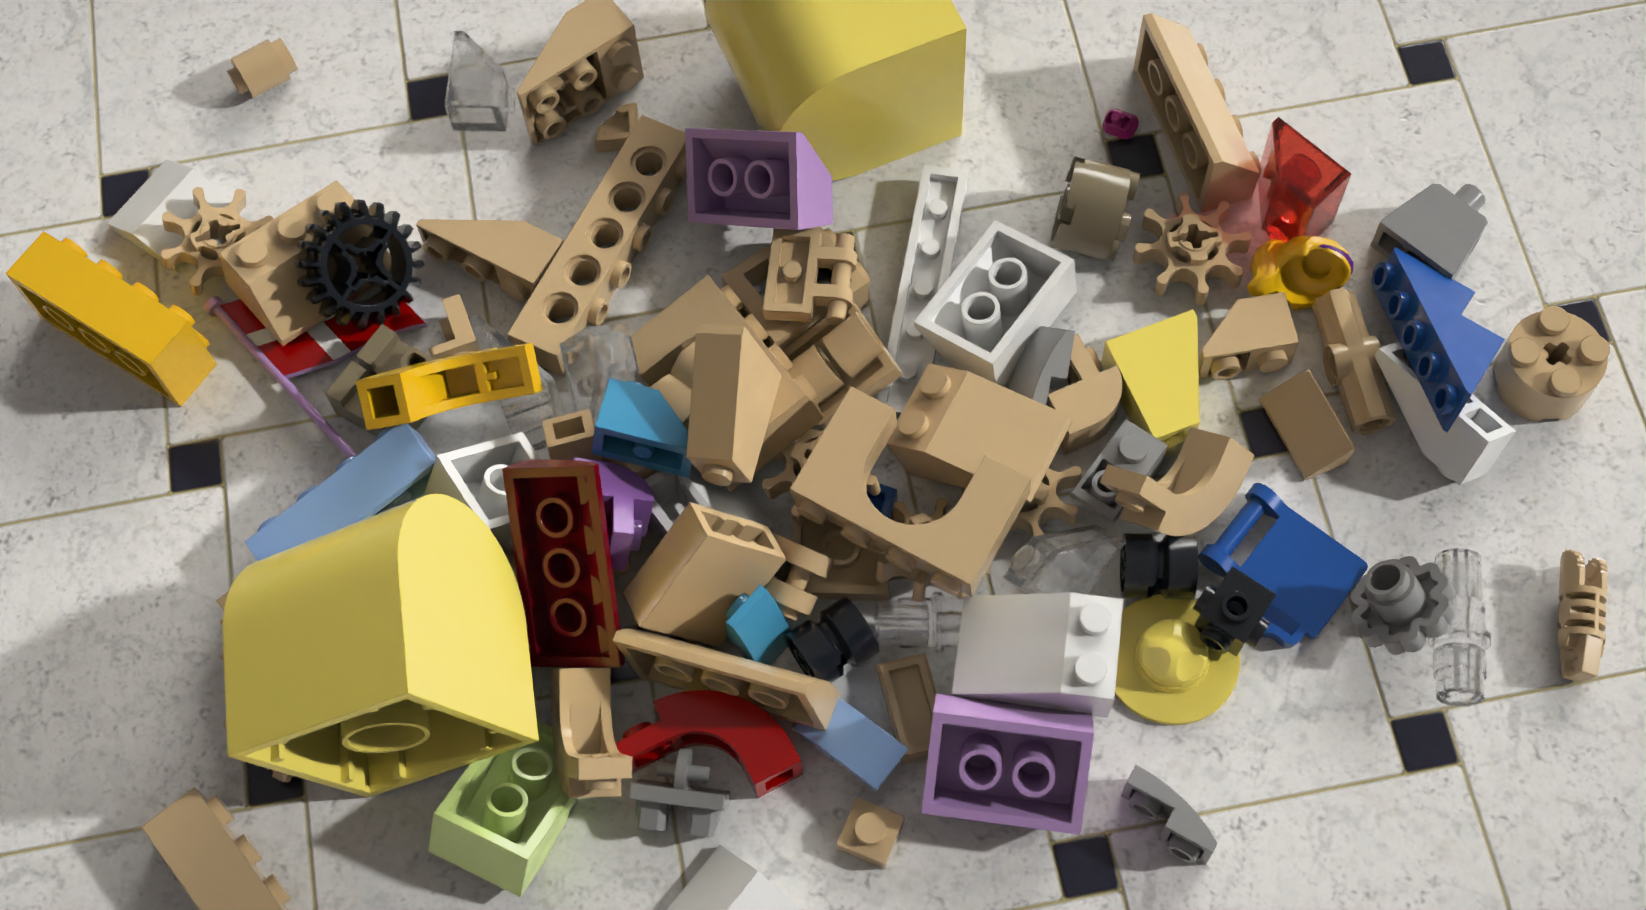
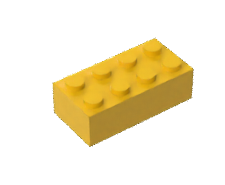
[5,231,217,407]

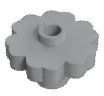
[1350,556,1456,655]

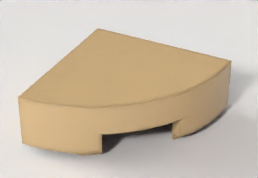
[594,102,639,153]

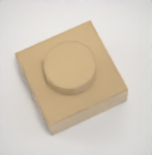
[836,797,905,869]

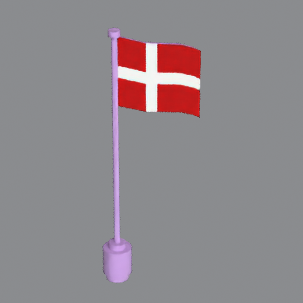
[204,286,427,458]

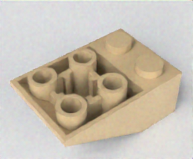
[516,0,644,147]

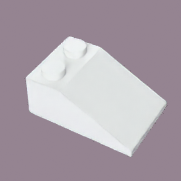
[952,592,1123,718]

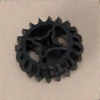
[294,199,425,328]

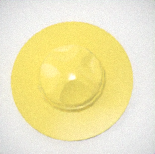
[1115,594,1240,725]

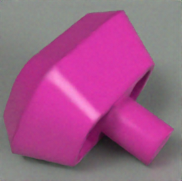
[1102,109,1139,139]

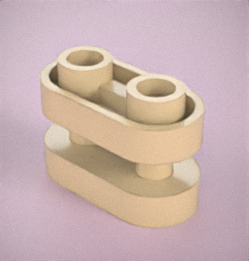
[765,531,834,621]

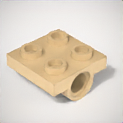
[782,302,903,430]

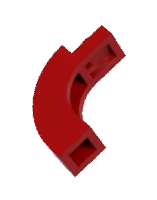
[616,690,803,798]

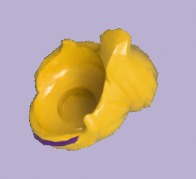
[1247,235,1354,311]

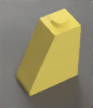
[1101,309,1200,457]

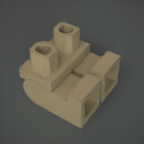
[325,324,435,437]

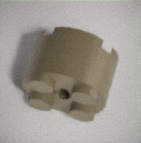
[1051,156,1140,261]

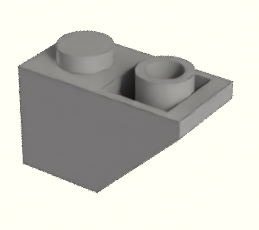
[1070,419,1168,523]

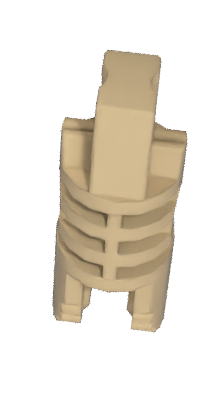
[1557,549,1608,682]

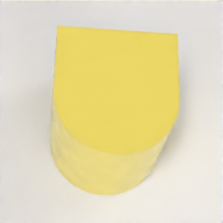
[705,0,967,181]
[223,494,539,798]

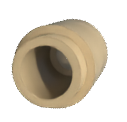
[227,38,298,98]

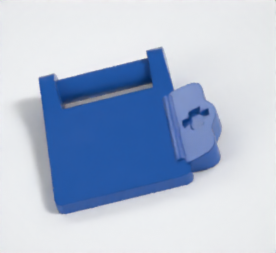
[1198,483,1368,648]

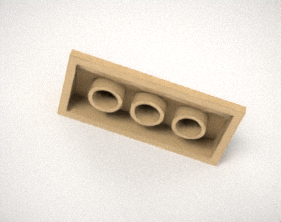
[613,628,840,731]

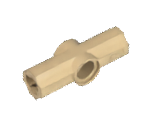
[1312,288,1396,435]

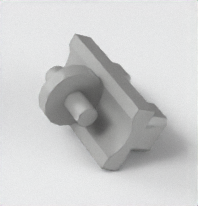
[629,748,730,838]

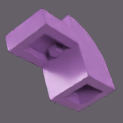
[573,457,654,571]

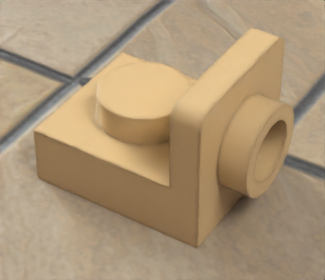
[429,293,480,360]

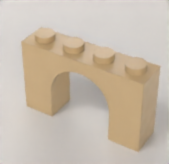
[618,275,823,492]
[790,386,1031,597]

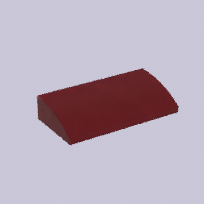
[502,459,625,667]

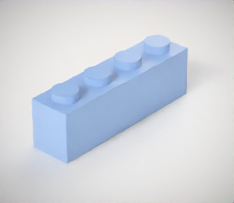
[245,424,436,561]

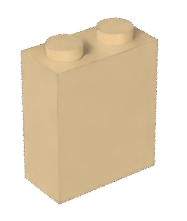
[623,502,786,647]

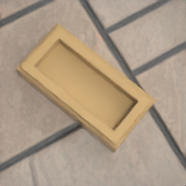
[876,653,937,765]

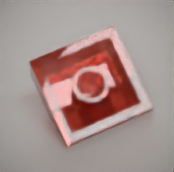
[1258,117,1351,242]

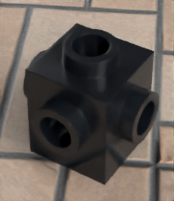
[1193,566,1276,657]

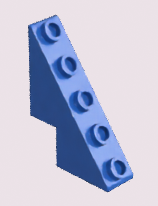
[1371,247,1505,433]

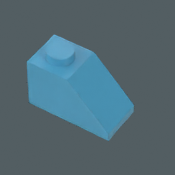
[591,378,692,478]

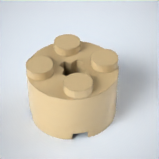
[1493,306,1610,422]

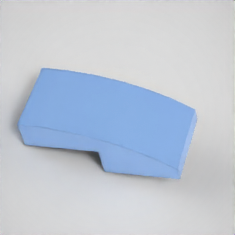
[792,698,909,792]

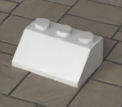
[914,220,1077,387]

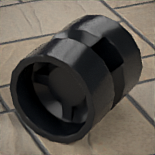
[1120,533,1198,599]
[784,597,880,683]

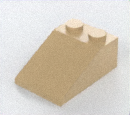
[886,363,1072,503]

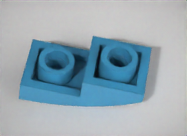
[726,585,790,665]

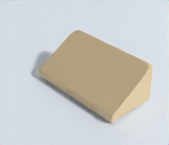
[1260,369,1355,481]

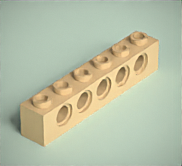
[507,115,687,377]

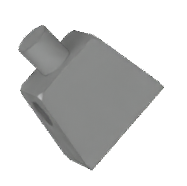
[1370,184,1488,280]

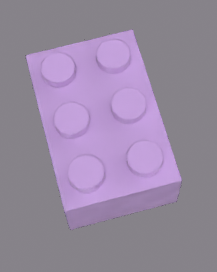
[921,693,1094,835]

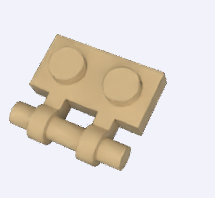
[763,228,858,326]

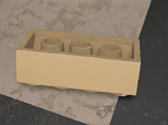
[1133,13,1261,213]

